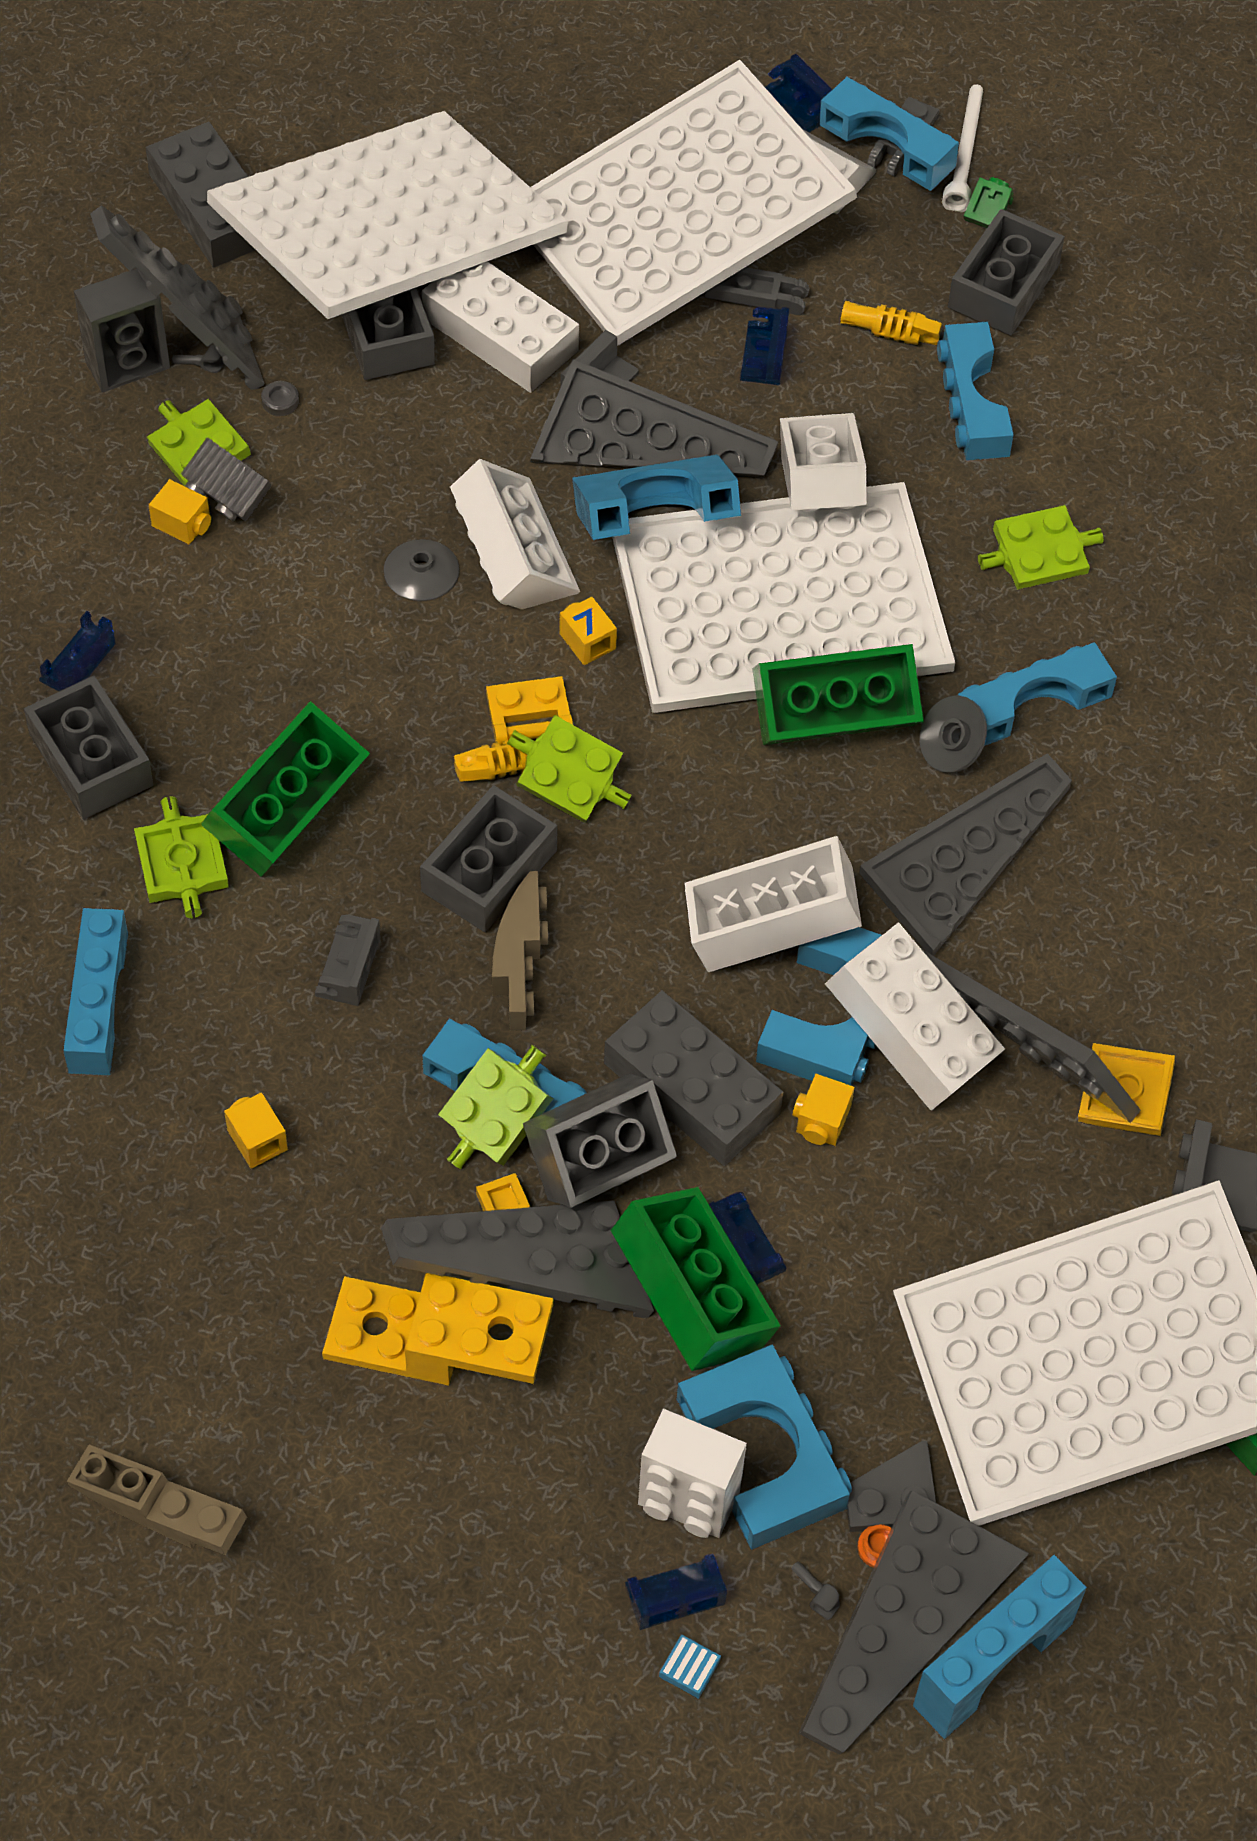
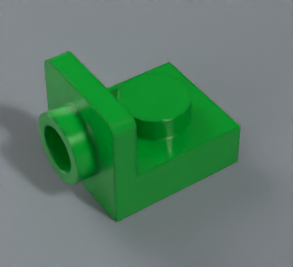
[964,177,1014,228]

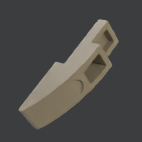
[492,871,548,1031]
[67,1444,247,1555]

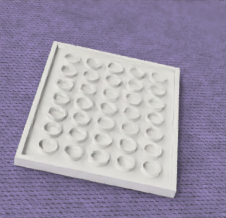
[531,60,857,346]
[207,111,568,319]
[612,482,955,713]
[893,1180,1257,1526]

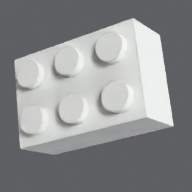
[780,413,867,512]
[638,1409,747,1538]

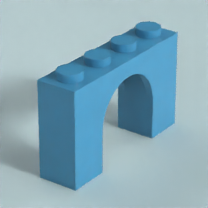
[572,454,741,540]
[756,927,882,1086]
[677,1344,852,1550]
[913,1555,1087,1739]

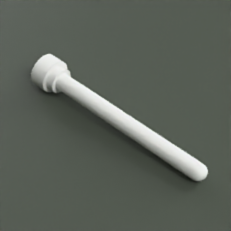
[942,84,983,212]

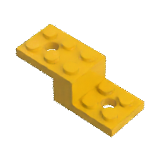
[322,1273,553,1386]

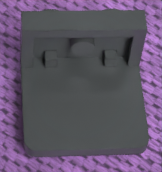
[1172,1119,1257,1232]

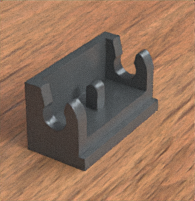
[315,915,381,1006]

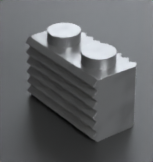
[181,437,272,521]

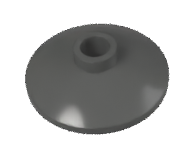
[384,539,459,601]
[920,695,987,773]

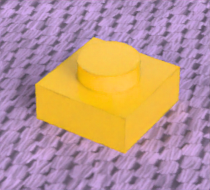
[476,1173,530,1211]

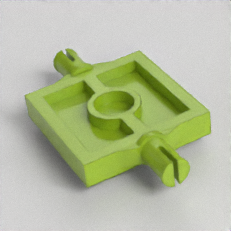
[147,399,251,486]
[978,505,1104,590]
[507,715,631,823]
[134,796,229,918]
[438,1045,554,1169]

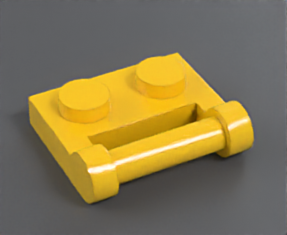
[486,676,573,745]

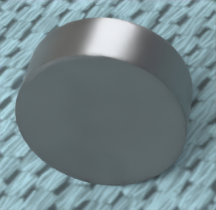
[261,381,299,416]

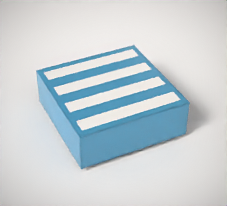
[659,1634,721,1699]

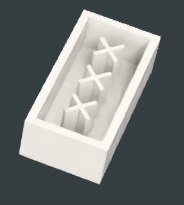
[422,262,579,393]
[685,836,862,972]
[825,922,1005,1111]

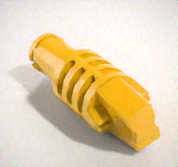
[840,301,942,345]
[454,740,527,782]

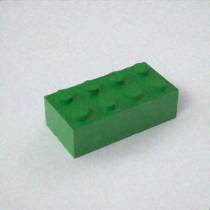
[752,644,923,745]
[201,701,370,877]
[610,1187,781,1371]

